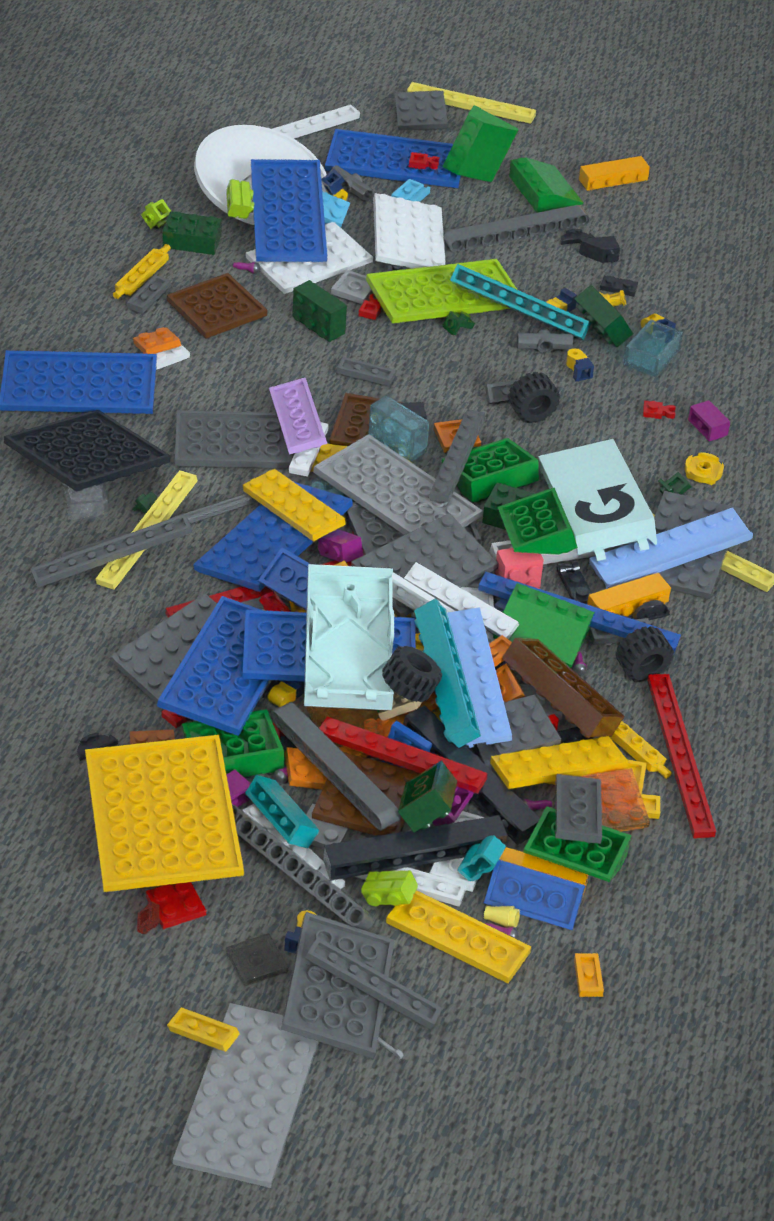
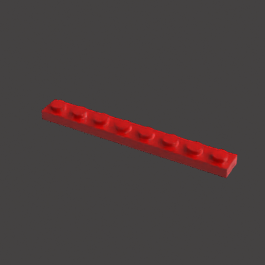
[319,716,487,794]

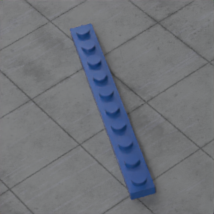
[478,572,681,653]

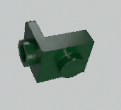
[443,311,475,335]
[658,472,691,495]
[133,491,158,514]

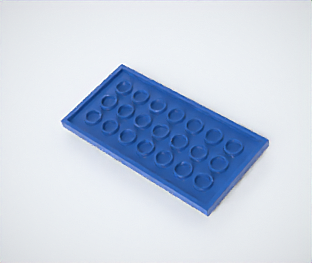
[325,129,461,188]
[251,159,328,262]
[0,350,157,414]
[193,481,353,592]
[157,596,270,736]
[242,610,416,681]

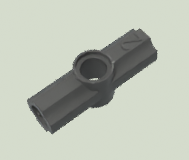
[329,165,374,202]
[516,329,573,353]

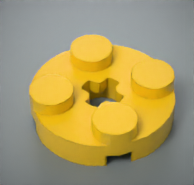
[685,453,724,485]

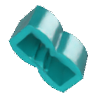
[457,836,506,881]

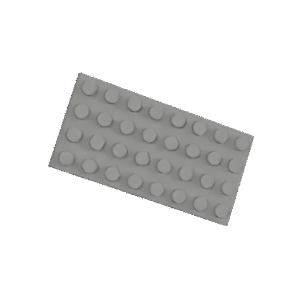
[314,434,482,535]
[173,1003,319,1188]

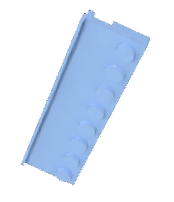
[589,508,753,589]
[447,607,512,748]

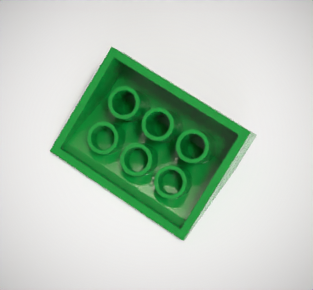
[442,105,519,182]
[509,157,583,213]
[442,438,539,502]
[498,487,578,555]
[493,583,595,668]
[182,709,284,777]
[523,806,631,882]

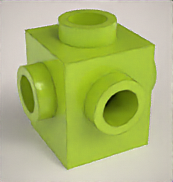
[141,199,171,229]

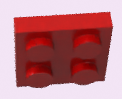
[146,882,206,929]

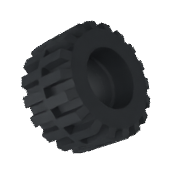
[508,372,560,423]
[616,626,674,682]
[382,646,442,702]

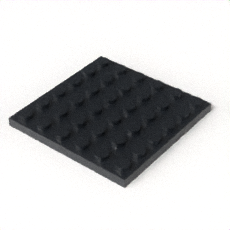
[4,410,171,491]

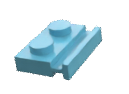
[391,179,430,202]

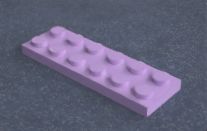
[269,378,327,454]

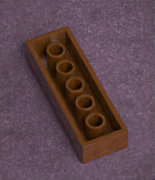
[502,638,625,738]

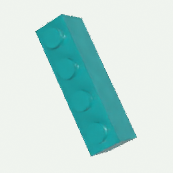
[245,775,320,848]

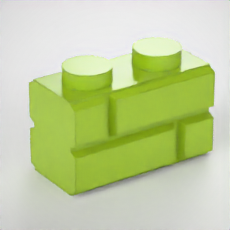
[226,179,254,219]
[361,870,418,906]

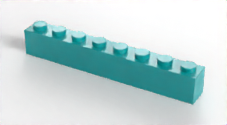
[450,264,591,340]
[414,598,481,748]

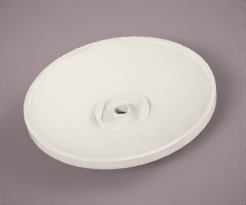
[194,125,329,225]

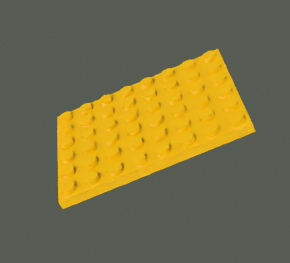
[85,735,244,892]

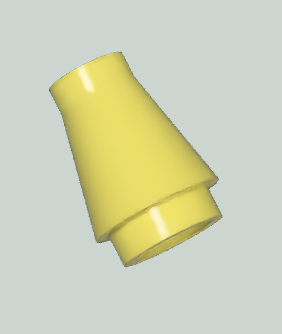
[484,906,520,927]

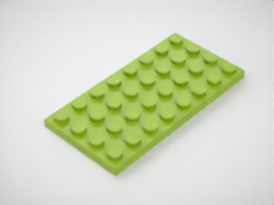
[366,259,517,323]

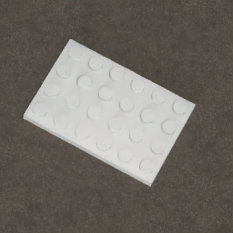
[373,193,445,269]
[246,222,373,294]

